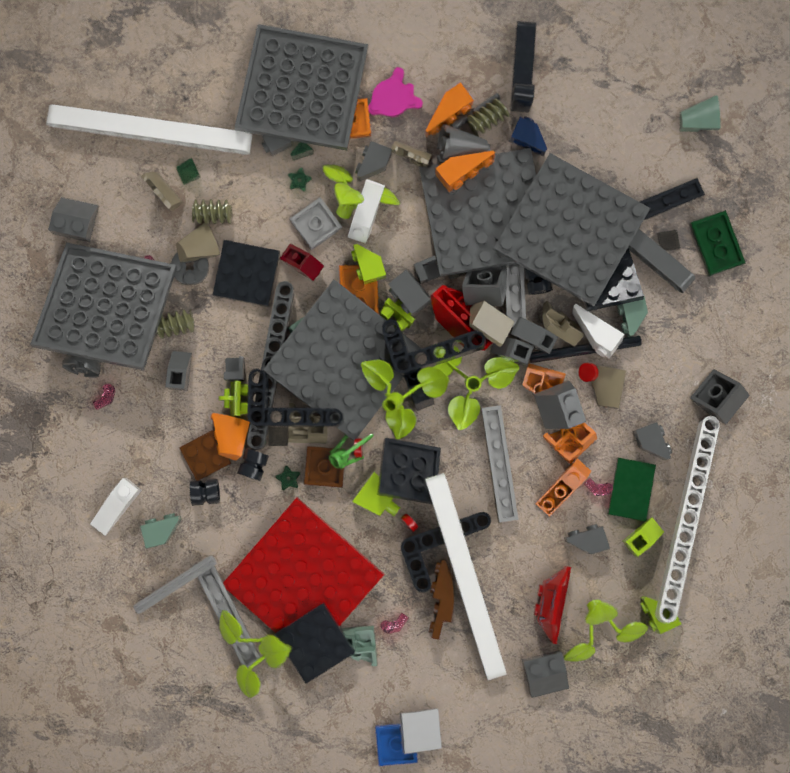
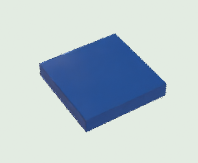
[375,724,418,766]

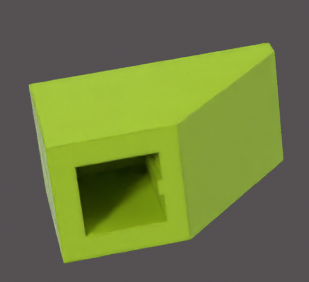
[351,244,386,284]
[622,517,664,557]
[640,596,682,634]

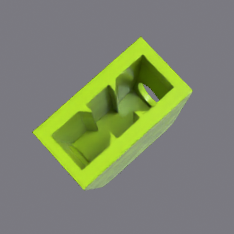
[352,472,401,516]

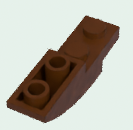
[428,559,454,640]

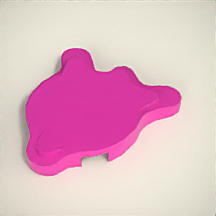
[368,67,423,118]

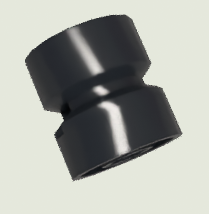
[524,268,553,295]
[237,448,269,481]
[190,479,220,506]

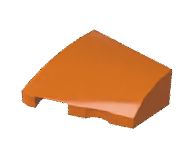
[522,363,566,394]
[210,413,250,461]
[543,423,597,464]

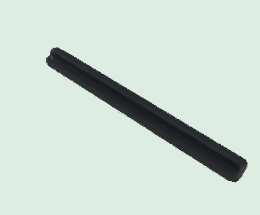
[529,336,642,363]

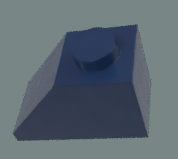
[509,117,547,156]

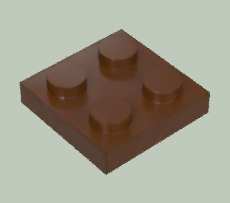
[179,430,232,481]
[304,446,346,488]

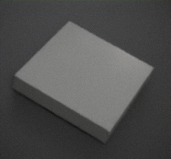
[290,197,342,250]
[399,708,442,754]

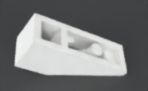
[348,179,385,244]
[572,304,624,359]
[90,478,142,536]

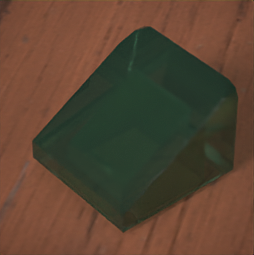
[290,142,314,161]
[176,158,201,185]

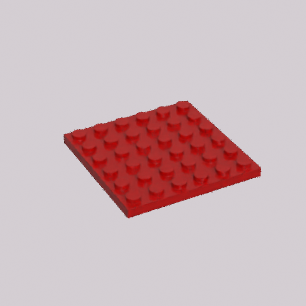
[223,497,385,633]

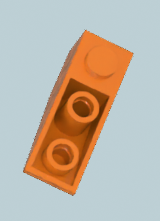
[425,82,474,137]
[435,151,495,192]
[535,458,591,517]

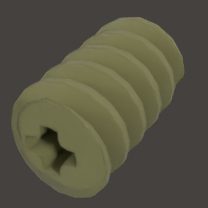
[467,99,510,137]
[192,199,232,224]
[156,308,195,339]

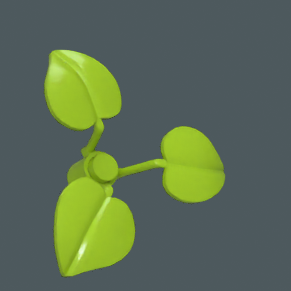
[322,164,400,219]
[433,346,520,430]
[361,360,449,440]
[563,599,649,662]
[219,610,291,698]

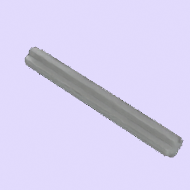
[133,555,217,614]

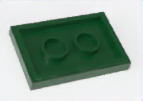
[690,210,746,276]
[607,457,656,521]

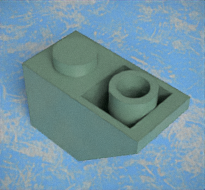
[617,296,648,337]
[140,513,182,548]

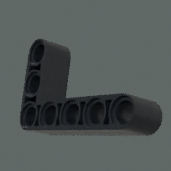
[510,21,536,113]
[382,319,487,376]
[247,369,345,427]
[401,512,491,593]

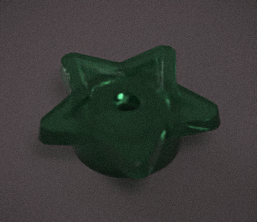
[288,168,312,192]
[276,466,300,491]

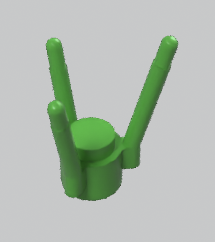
[329,434,373,469]

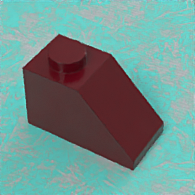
[279,243,324,281]

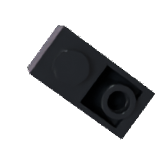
[402,368,435,411]

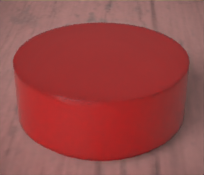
[578,363,598,382]
[354,438,363,458]
[400,514,418,532]

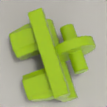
[380,298,415,331]
[218,381,248,417]

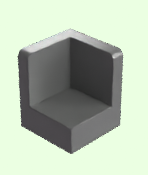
[413,256,440,284]
[224,356,245,381]

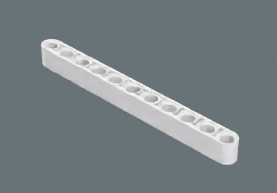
[46,105,253,154]
[655,416,720,623]
[425,473,507,680]

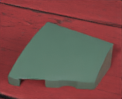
[680,96,720,132]
[341,626,378,666]

